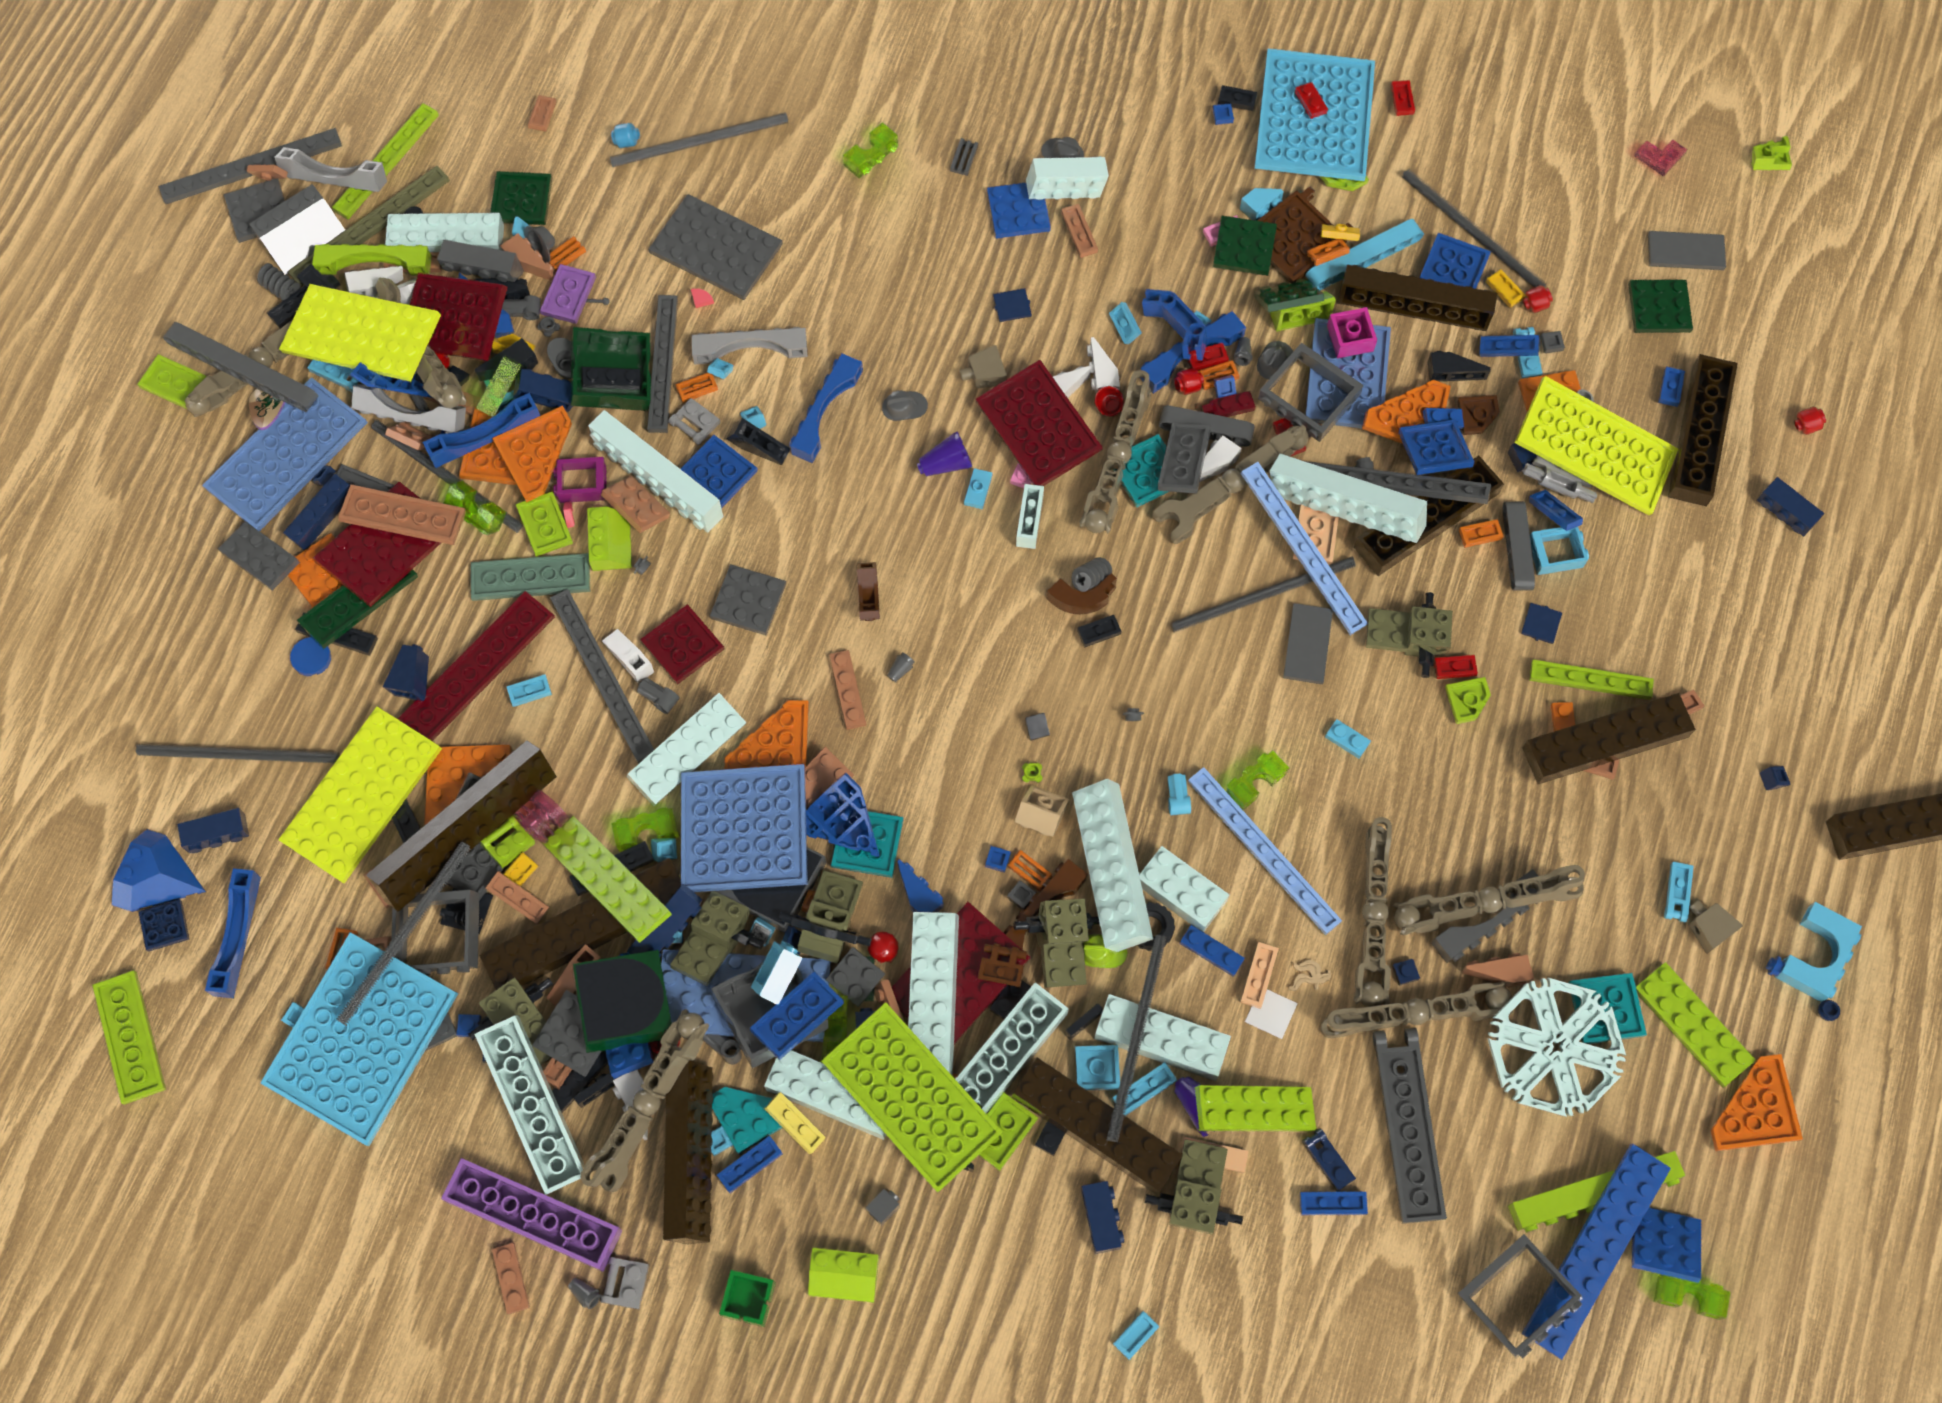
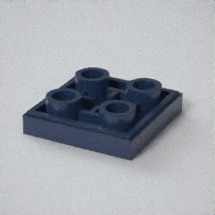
[138,899,190,952]

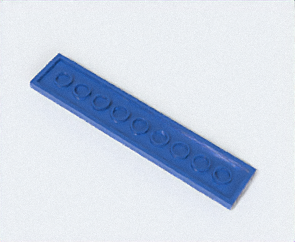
[1522,1144,1671,1360]

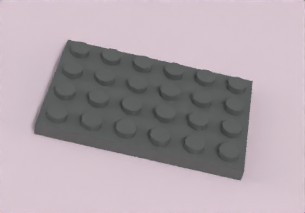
[649,194,783,300]

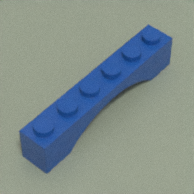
[1140,311,1246,394]
[789,354,863,464]
[423,393,540,468]
[205,868,261,999]

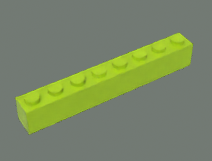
[1508,1151,1686,1233]

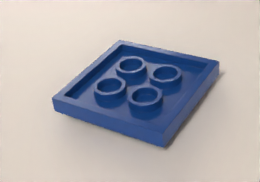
[987,183,1051,239]
[1419,233,1491,289]
[1399,420,1474,475]
[681,435,758,508]
[1632,1208,1701,1283]

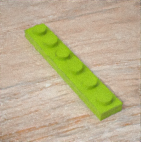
[1530,660,1654,700]

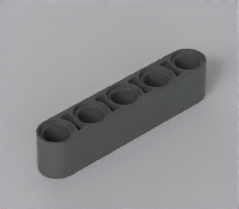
[1159,405,1255,447]
[1503,501,1535,591]

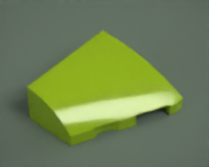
[1752,136,1792,170]

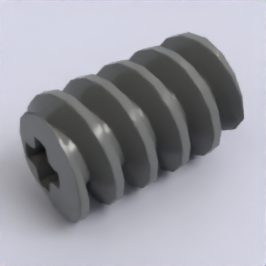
[257,263,301,301]
[1071,557,1112,592]

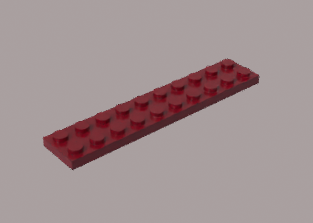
[398,591,555,741]

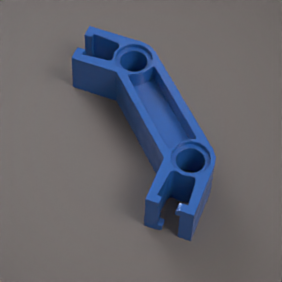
[1142,289,1207,360]

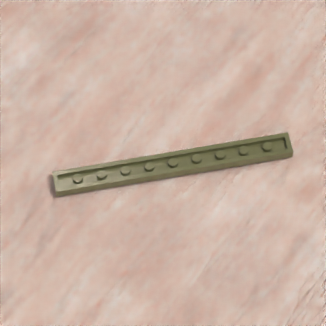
[288,166,450,287]

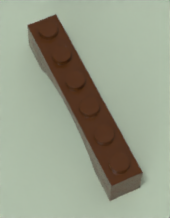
[1003,859,1088,950]

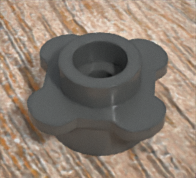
[537,316,560,337]
[633,556,651,575]
[1123,708,1144,721]

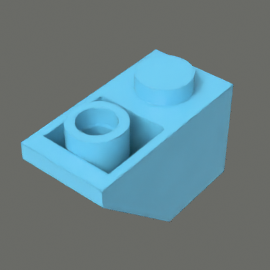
[1240,188,1284,221]

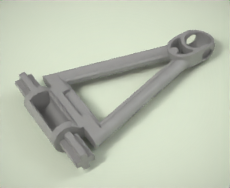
[1522,389,1597,503]

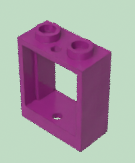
[554,457,607,503]

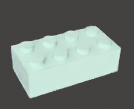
[1026,157,1109,200]
[1139,846,1229,932]

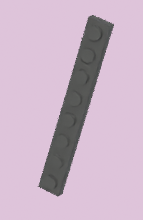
[648,295,678,433]

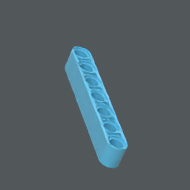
[1305,219,1424,290]

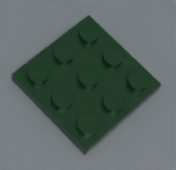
[490,171,553,225]
[1213,216,1277,276]
[1254,279,1324,312]
[1628,280,1693,333]

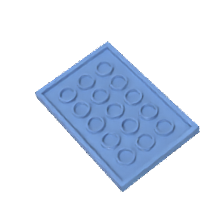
[1305,318,1391,429]

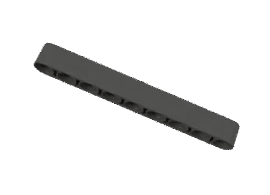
[163,322,318,412]

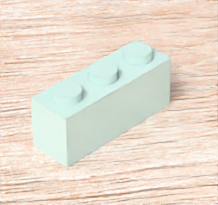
[1016,484,1044,549]

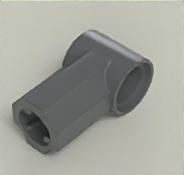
[502,295,541,321]
[637,678,680,714]
[703,1034,742,1065]

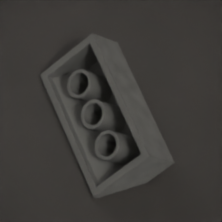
[437,239,524,282]

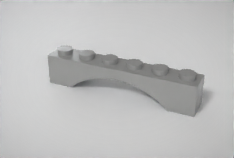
[274,147,387,192]
[692,327,808,364]
[352,383,466,434]

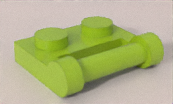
[480,815,535,869]

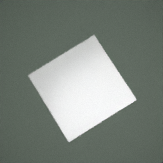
[1245,989,1298,1039]

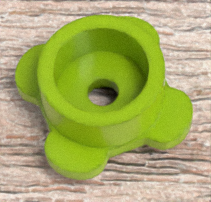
[1022,763,1043,783]

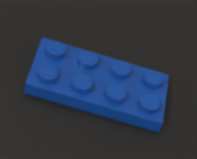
[750,972,844,1060]

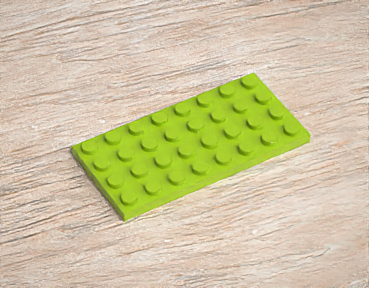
[822,1002,1003,1193]

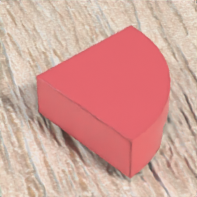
[691,289,714,308]
[563,502,575,528]

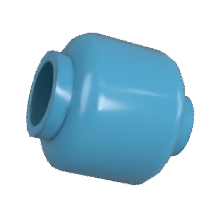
[611,123,640,148]

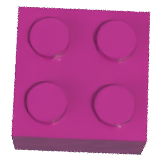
[1327,307,1377,358]

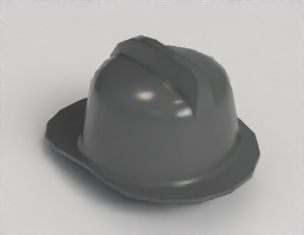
[1041,137,1084,158]
[524,226,555,263]
[547,338,571,379]
[1257,341,1293,380]
[882,390,928,421]

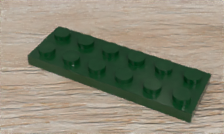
[297,569,418,649]

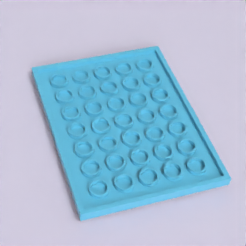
[1254,49,1375,181]
[260,932,459,1146]

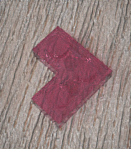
[1634,139,1687,177]

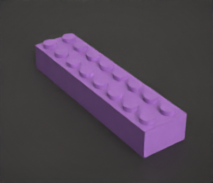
[441,1158,622,1272]

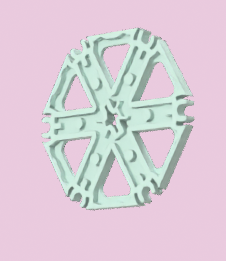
[1487,978,1626,1117]

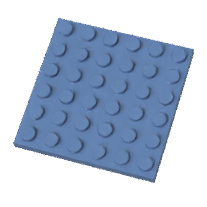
[681,764,808,892]

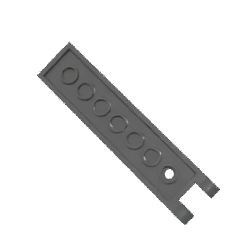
[1373,1028,1447,1224]

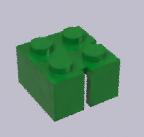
[719,1270,776,1327]

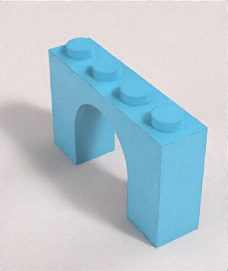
[1775,902,1862,1002]

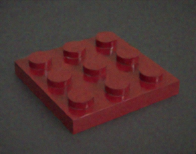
[640,604,725,685]

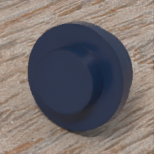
[1818,1000,1840,1021]

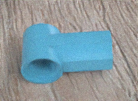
[1167,773,1191,815]

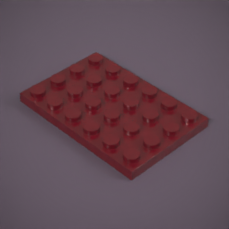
[410,273,508,361]
[975,360,1103,486]
[313,481,441,607]
[891,902,1031,1045]

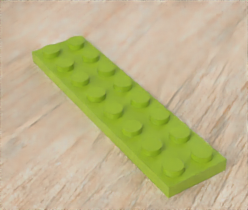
[542,816,672,943]

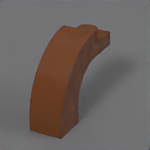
[857,562,880,621]
[1046,573,1117,615]

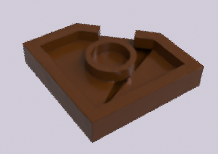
[1457,395,1500,435]

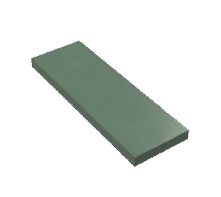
[471,553,591,601]

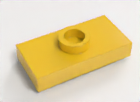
[1321,224,1360,241]
[1486,269,1526,308]
[504,852,539,886]

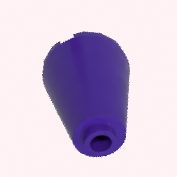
[917,431,973,477]
[1174,1077,1215,1137]

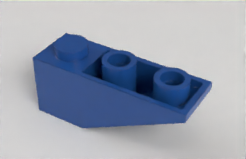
[897,859,943,913]

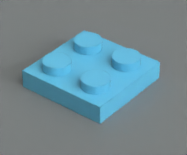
[1075,1045,1120,1090]

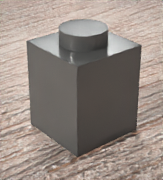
[866,1189,900,1226]

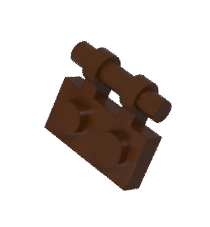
[978,943,1027,987]

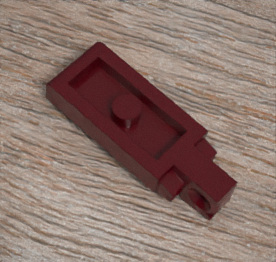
[1201,391,1256,417]

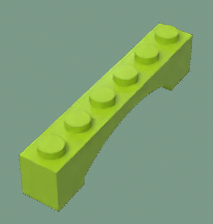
[312,244,432,276]

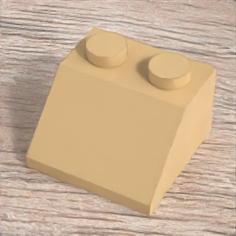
[1015,785,1069,837]

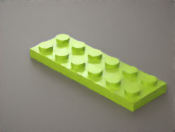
[1636,962,1756,1088]
[92,970,166,1105]
[1195,1085,1317,1132]

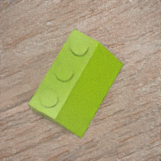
[1270,291,1336,332]
[587,506,632,571]
[808,1248,879,1303]

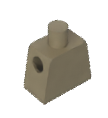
[960,345,1007,388]
[1689,900,1743,954]

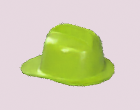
[1083,934,1128,968]

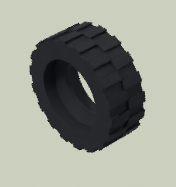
[1138,902,1175,951]

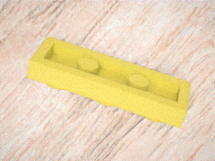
[764,1092,826,1154]

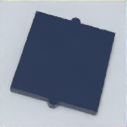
[993,288,1032,322]
[1521,603,1562,644]

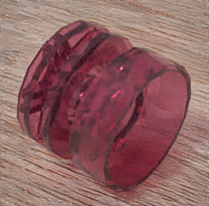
[514,789,570,844]

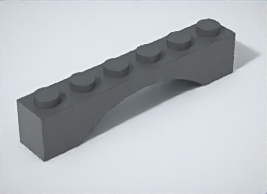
[1431,869,1538,963]

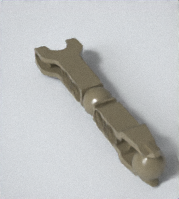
[375,277,466,409]
[185,305,300,417]
[1080,370,1151,534]
[1153,425,1309,544]
[1354,817,1392,1007]
[1393,865,1585,936]
[1321,981,1513,1038]
[581,1009,709,1192]

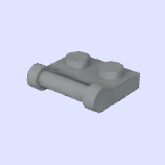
[668,398,721,445]
[600,1257,649,1310]

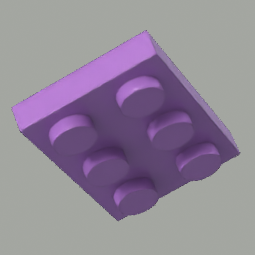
[540,264,596,324]

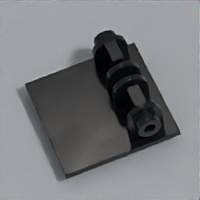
[440,888,493,935]

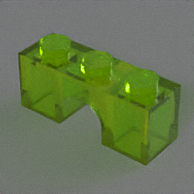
[843,122,898,178]
[476,355,522,417]
[443,481,507,535]
[1226,750,1289,811]
[611,808,679,852]
[822,995,849,1060]
[1654,1274,1731,1320]

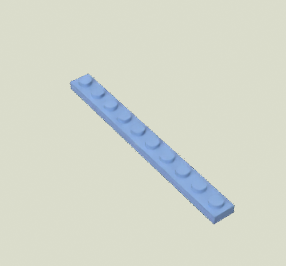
[1241,462,1368,636]
[1188,768,1342,935]

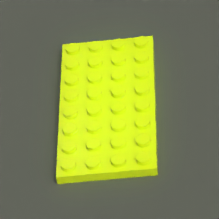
[279,284,441,382]
[1515,376,1678,516]
[278,706,442,884]

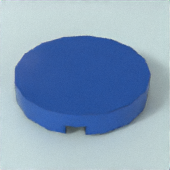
[290,637,331,676]

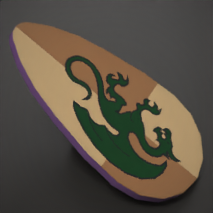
[249,389,285,430]

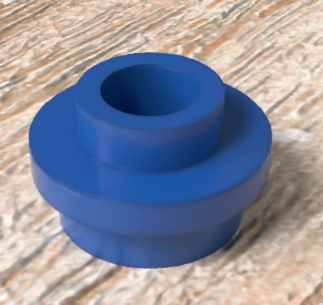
[1766,956,1785,976]

